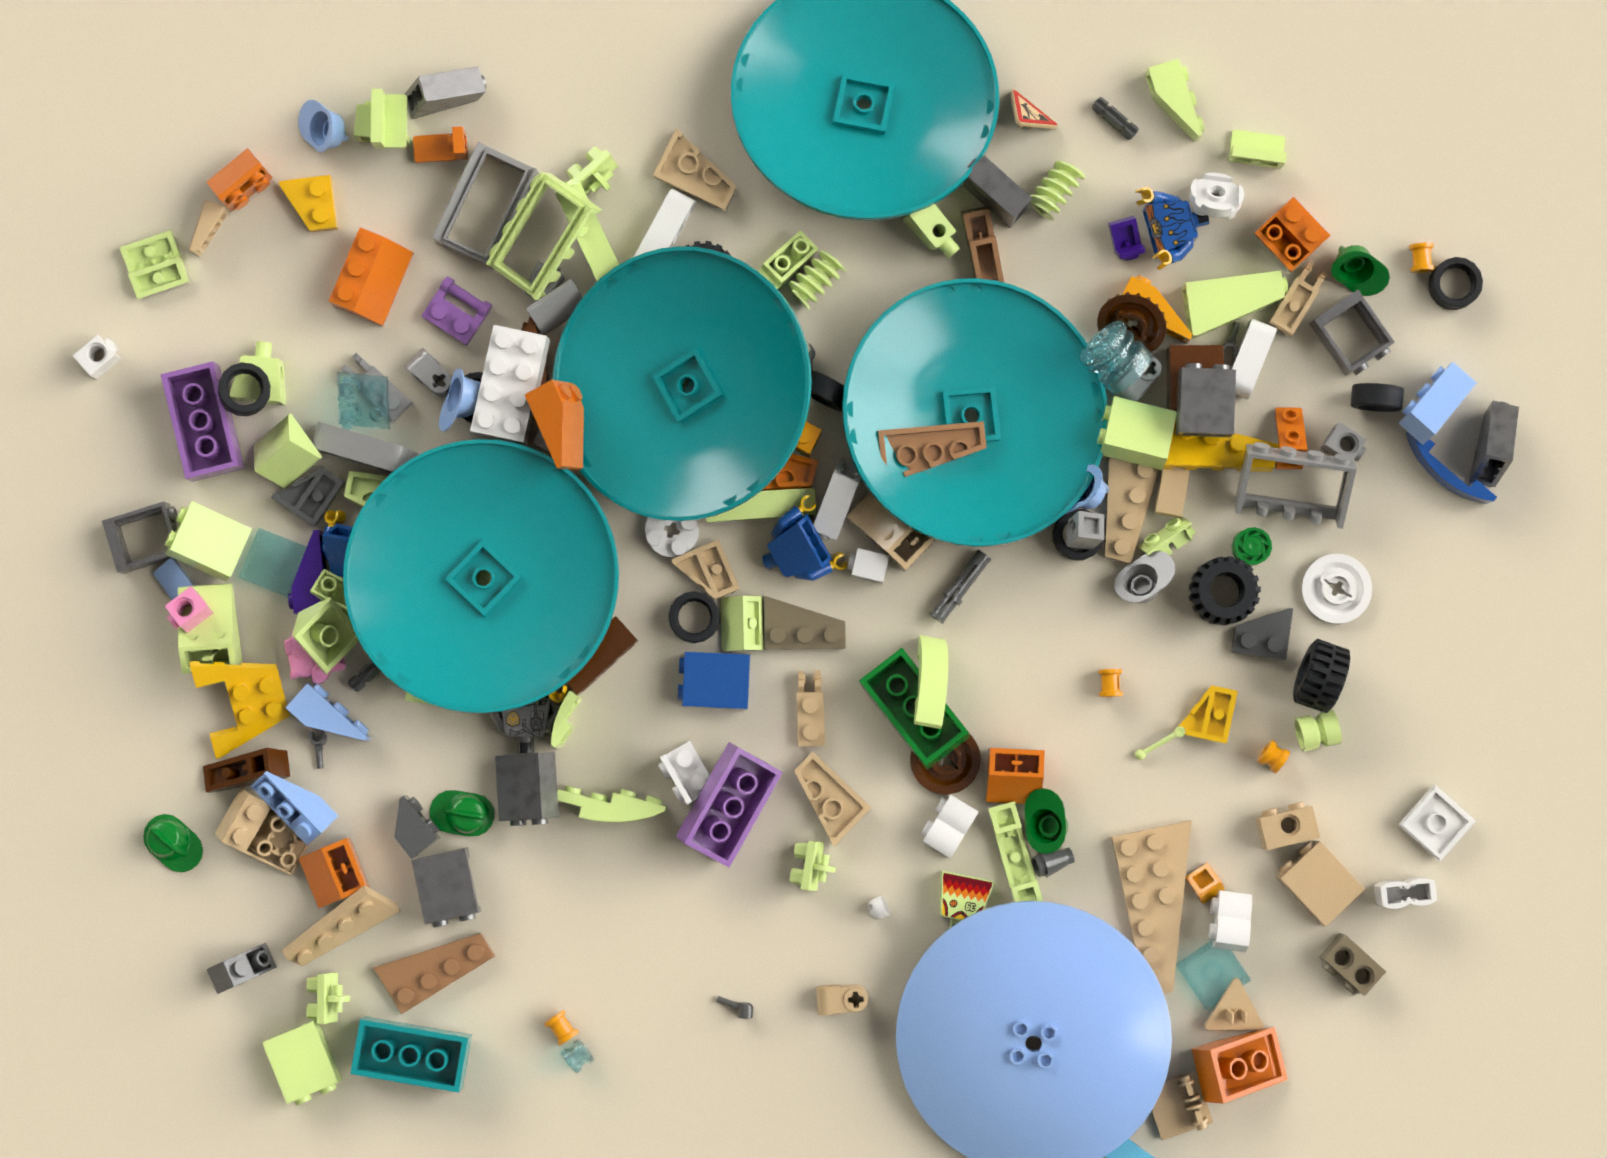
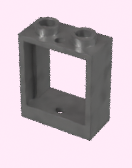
[1309,290,1395,376]
[102,501,178,574]

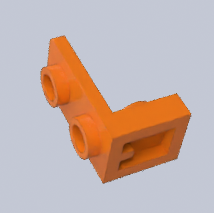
[413,126,468,163]
[1275,407,1307,470]

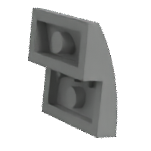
[526,279,583,335]

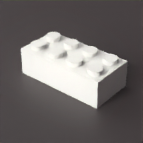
[470,325,550,445]

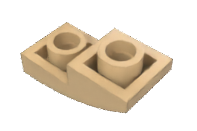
[1154,467,1190,519]

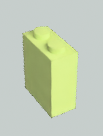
[1097,396,1177,470]
[165,501,252,582]
[262,1020,342,1105]

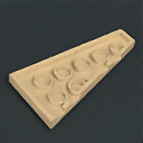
[1111,820,1192,994]

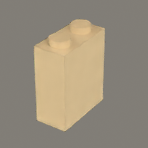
[1276,841,1365,927]

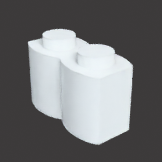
[920,795,978,859]
[1374,877,1437,909]
[1208,890,1252,952]

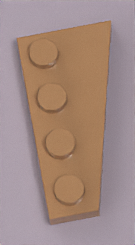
[878,421,987,477]
[374,933,496,1014]

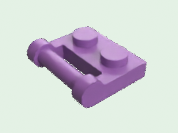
[421,276,493,346]

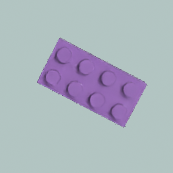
[160,361,245,482]
[675,742,783,868]

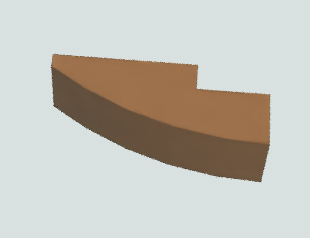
[961,206,1004,283]

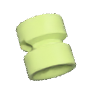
[1294,710,1342,752]

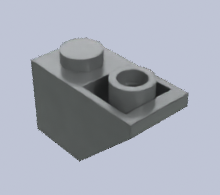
[395,795,440,859]
[207,943,277,994]

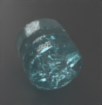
[1080,321,1153,394]

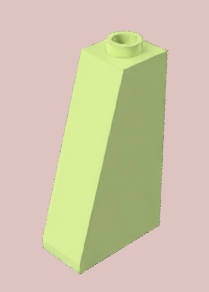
[555,179,619,281]
[1182,270,1288,339]

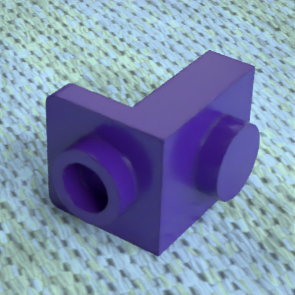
[1108,216,1146,261]

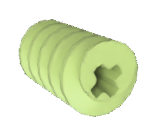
[1030,160,1085,221]
[788,250,846,310]

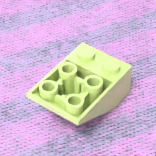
[178,583,243,674]

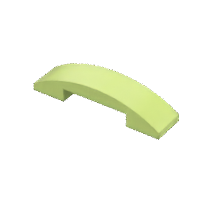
[914,635,948,729]
[988,801,1043,902]

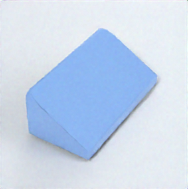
[153,557,195,600]

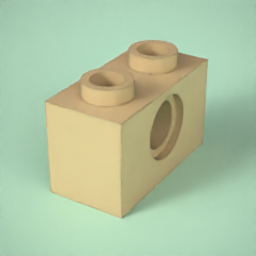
[1255,802,1320,850]

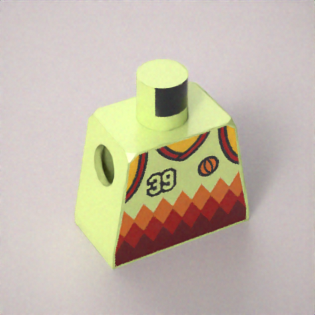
[940,871,994,928]

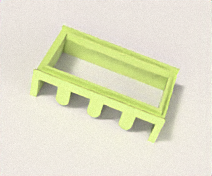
[486,172,602,300]

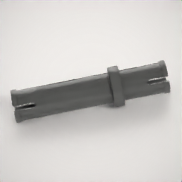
[930,550,991,624]

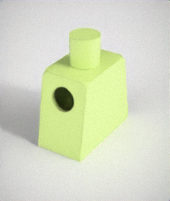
[902,204,960,258]
[230,341,286,405]

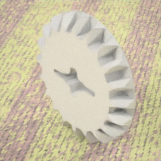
[1301,554,1372,624]

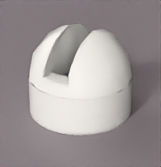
[867,896,890,920]

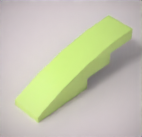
[706,488,817,523]

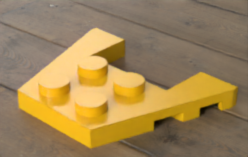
[189,661,290,759]

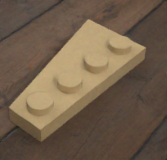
[1104,457,1159,565]

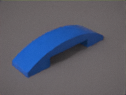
[1406,431,1497,504]

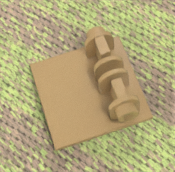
[1152,1071,1213,1140]

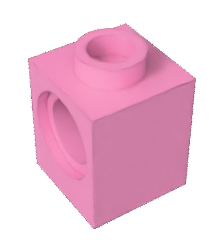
[165,586,213,633]

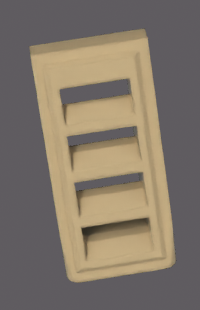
[189,200,230,257]

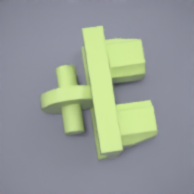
[567,147,618,194]
[789,841,836,891]
[306,972,350,1024]

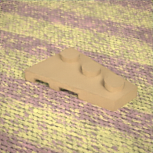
[653,128,737,212]
[794,752,871,847]

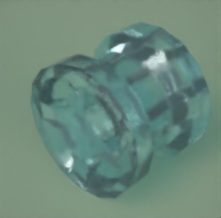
[561,1038,594,1074]

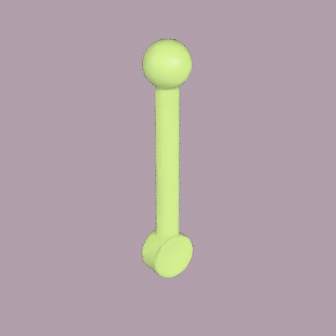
[1135,726,1185,760]

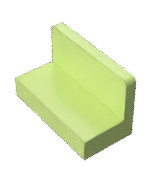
[370,89,408,149]
[1228,130,1287,169]
[721,596,764,651]

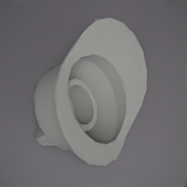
[1114,551,1175,603]

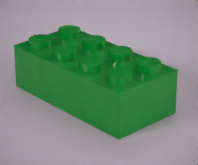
[859,648,970,770]

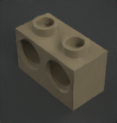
[1319,933,1386,996]

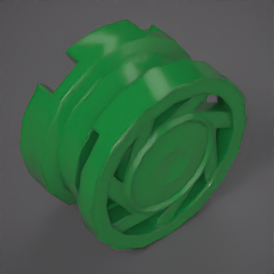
[1231,527,1272,566]

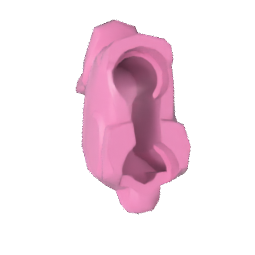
[284,629,346,685]

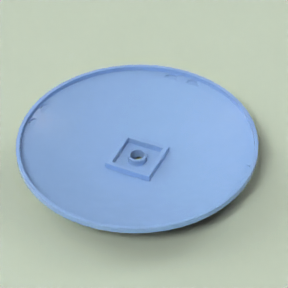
[896,901,1172,1158]

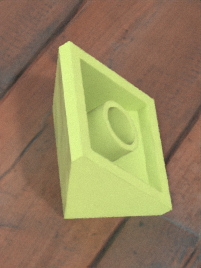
[254,414,322,489]
[292,597,359,674]

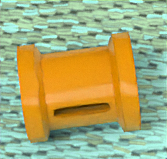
[1409,242,1435,273]
[1098,669,1123,697]
[544,1010,579,1046]

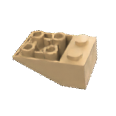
[846,492,936,572]
[215,786,310,876]

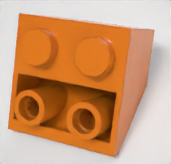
[206,148,273,211]
[1254,197,1331,272]
[986,748,1045,804]
[298,837,370,908]

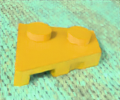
[279,175,338,232]
[1179,685,1238,744]

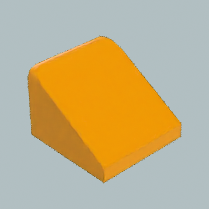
[1185,863,1225,904]

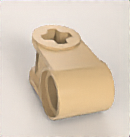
[816,984,869,1015]

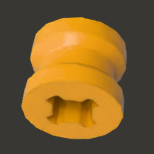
[1257,740,1290,774]

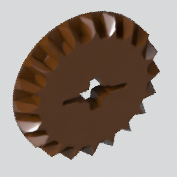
[1097,292,1167,356]
[910,734,981,795]

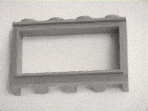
[432,141,539,270]
[1233,442,1357,529]

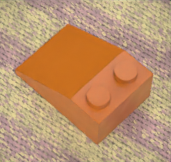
[524,380,584,471]
[1191,1027,1288,1104]

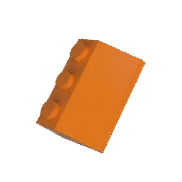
[329,227,414,326]

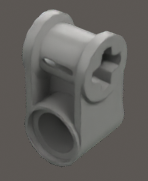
[405,348,452,398]
[1112,356,1161,401]

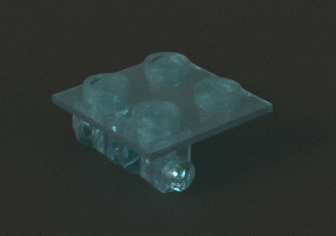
[337,372,390,430]

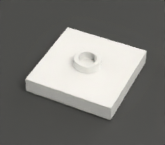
[1398,785,1476,862]

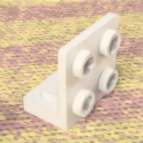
[658,741,710,804]

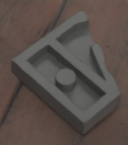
[271,467,346,527]
[1231,608,1293,660]

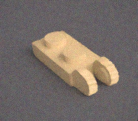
[1268,261,1328,338]
[796,670,825,747]

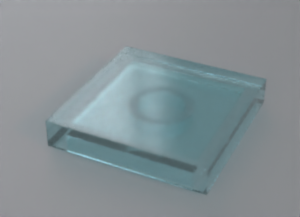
[239,528,307,597]
[1176,940,1251,1010]

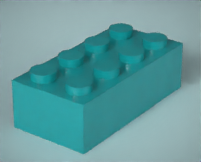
[350,1016,472,1093]

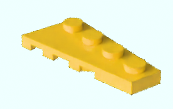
[1163,420,1278,472]

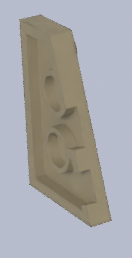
[764,596,846,650]

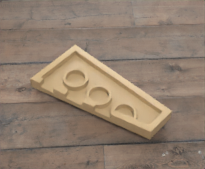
[282,885,400,966]

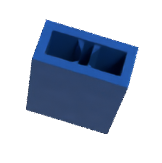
[677,652,750,709]

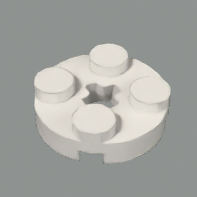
[1189,173,1244,219]
[645,517,699,558]

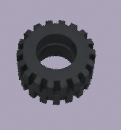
[1188,556,1261,625]
[1293,639,1351,713]

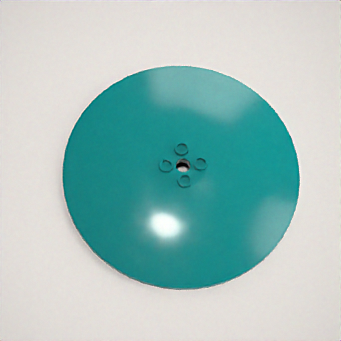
[731,0,999,221]
[553,246,812,521]
[842,278,1108,547]
[343,439,619,713]

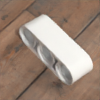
[1230,318,1277,400]

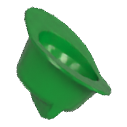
[1331,245,1390,296]
[1024,788,1068,854]
[430,790,494,836]
[143,814,203,872]

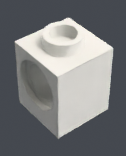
[73,335,121,379]
[847,548,889,584]

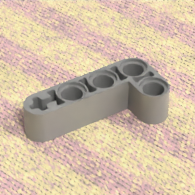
[312,422,420,473]

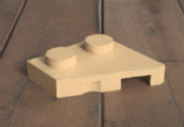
[671,539,740,600]

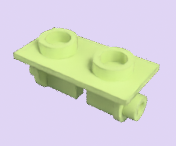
[1138,516,1196,555]

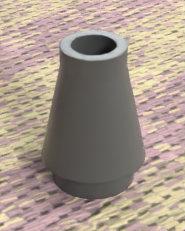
[1032,847,1075,878]

